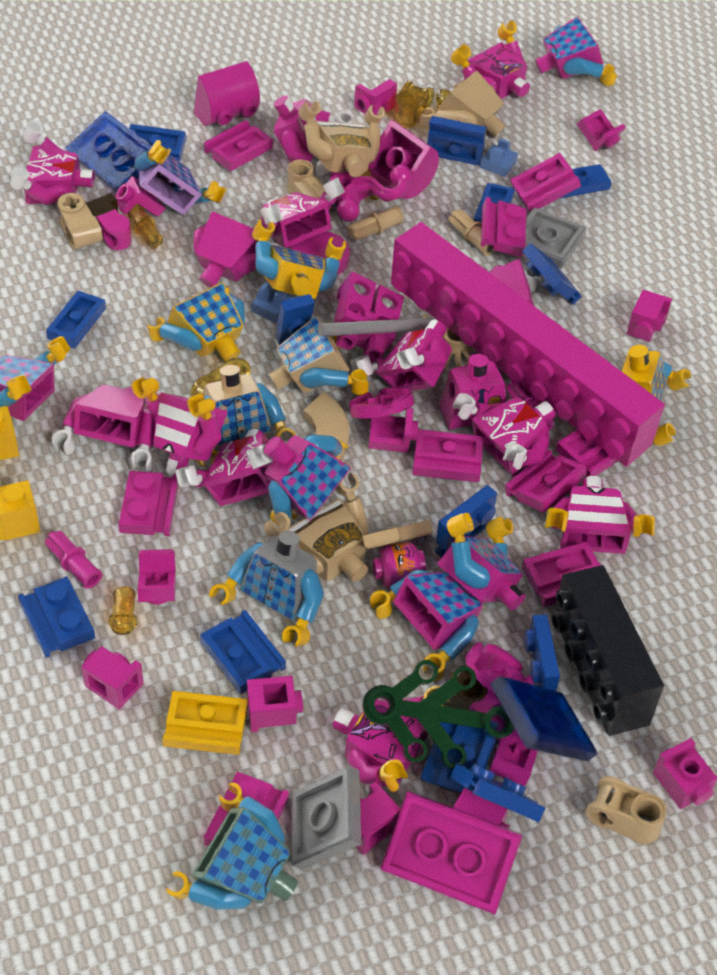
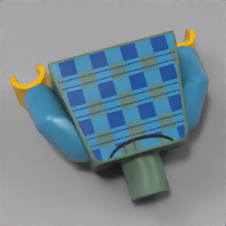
[166,782,298,910]

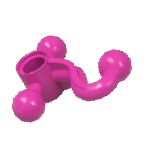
[329,165,412,222]

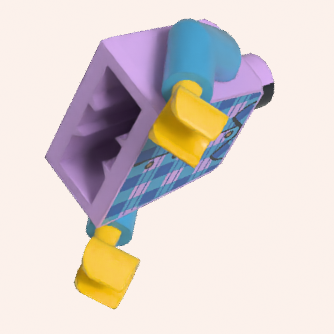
[135,140,227,216]

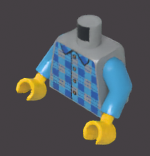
[209,531,324,647]

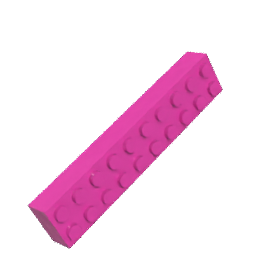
[391,222,665,467]

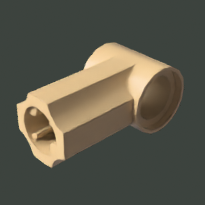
[288,160,325,198]

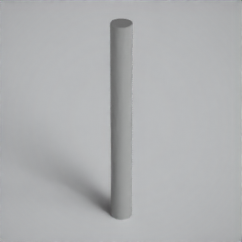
[318,318,434,337]

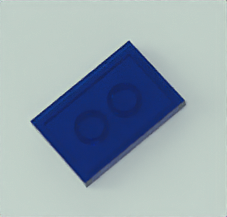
[65,110,152,192]
[490,676,598,762]

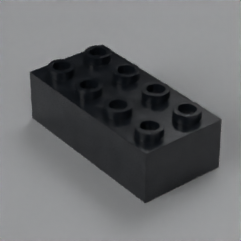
[551,565,664,736]

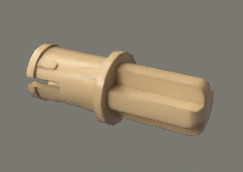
[347,206,404,241]
[449,209,495,256]

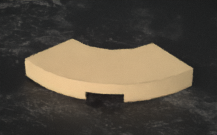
[303,392,349,461]
[362,520,433,549]

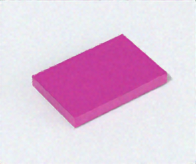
[380,791,523,915]

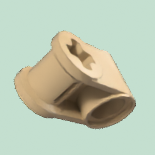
[57,193,103,250]
[585,776,667,844]

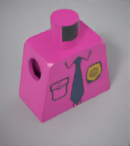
[439,354,506,430]

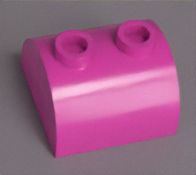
[194,61,260,126]
[366,119,439,199]

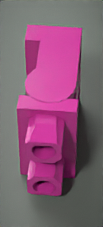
[334,271,404,362]

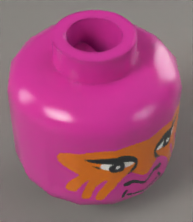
[372,542,426,590]

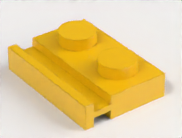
[163,691,248,755]

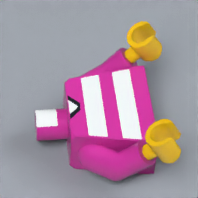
[131,377,228,475]
[544,476,655,554]

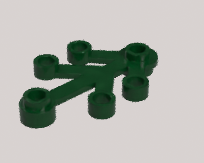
[362,660,516,769]

